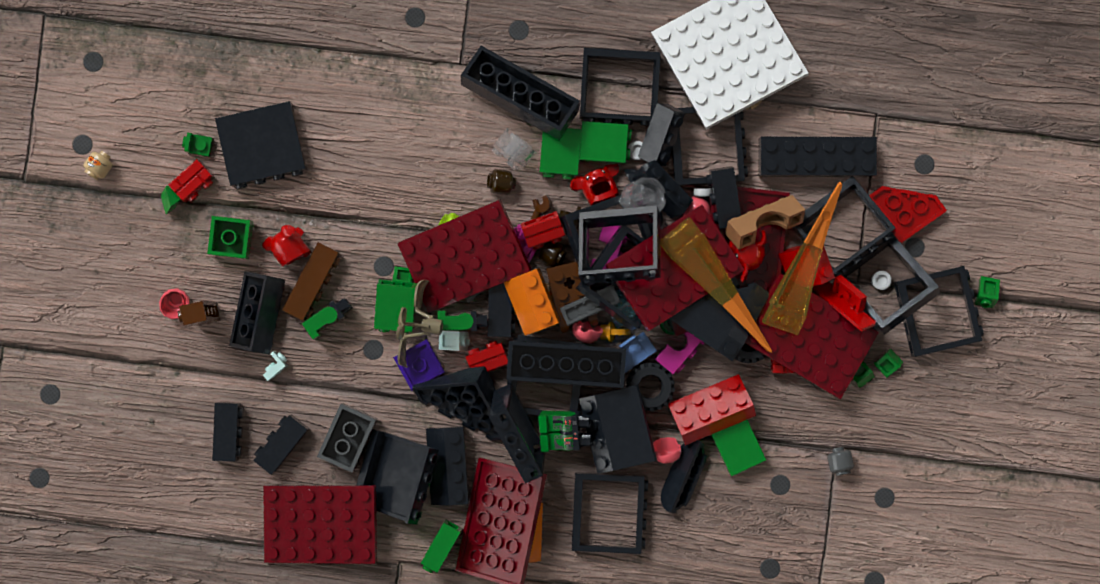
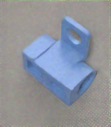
[619,332,657,373]

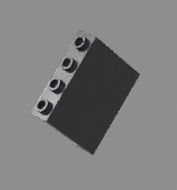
[215,101,308,189]
[356,429,439,525]

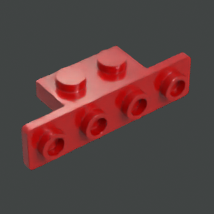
[811,275,876,332]

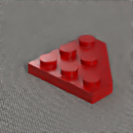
[869,186,947,243]

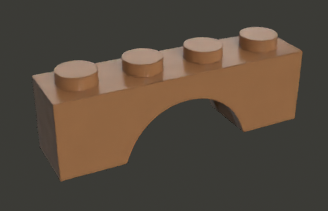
[726,195,805,250]

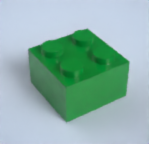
[207,216,254,259]

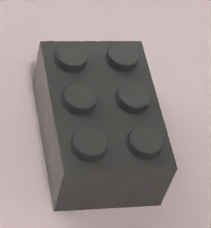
[317,403,378,472]

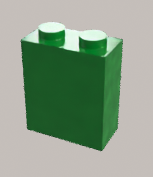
[579,121,631,164]
[539,128,582,180]
[374,279,417,334]
[711,420,766,476]
[420,519,462,573]

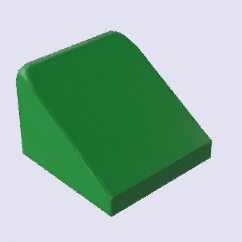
[161,185,181,215]
[392,266,413,282]
[874,349,903,378]
[853,361,875,388]

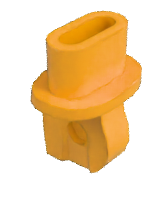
[600,322,631,342]

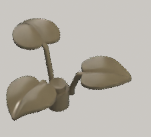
[396,280,443,368]

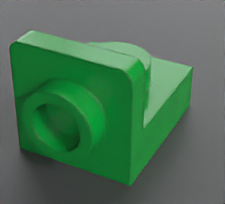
[182,132,213,157]
[975,276,1000,308]

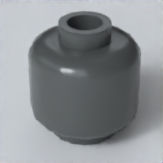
[827,447,854,476]

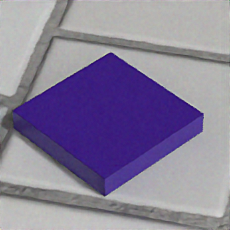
[393,339,445,391]

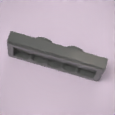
[560,284,621,326]

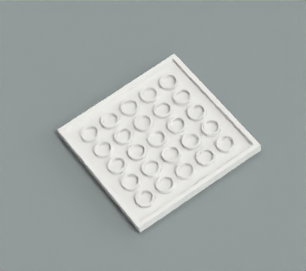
[651,0,808,130]

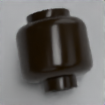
[487,169,516,195]
[537,241,567,266]

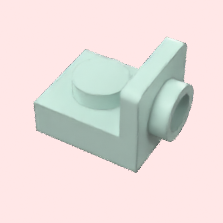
[439,331,470,351]
[263,351,288,381]

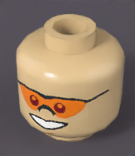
[83,151,113,180]

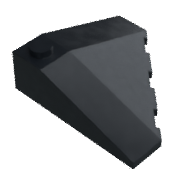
[669,282,769,361]
[412,366,504,441]

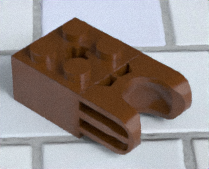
[546,262,598,333]

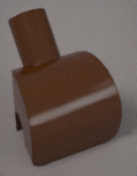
[530,195,552,219]

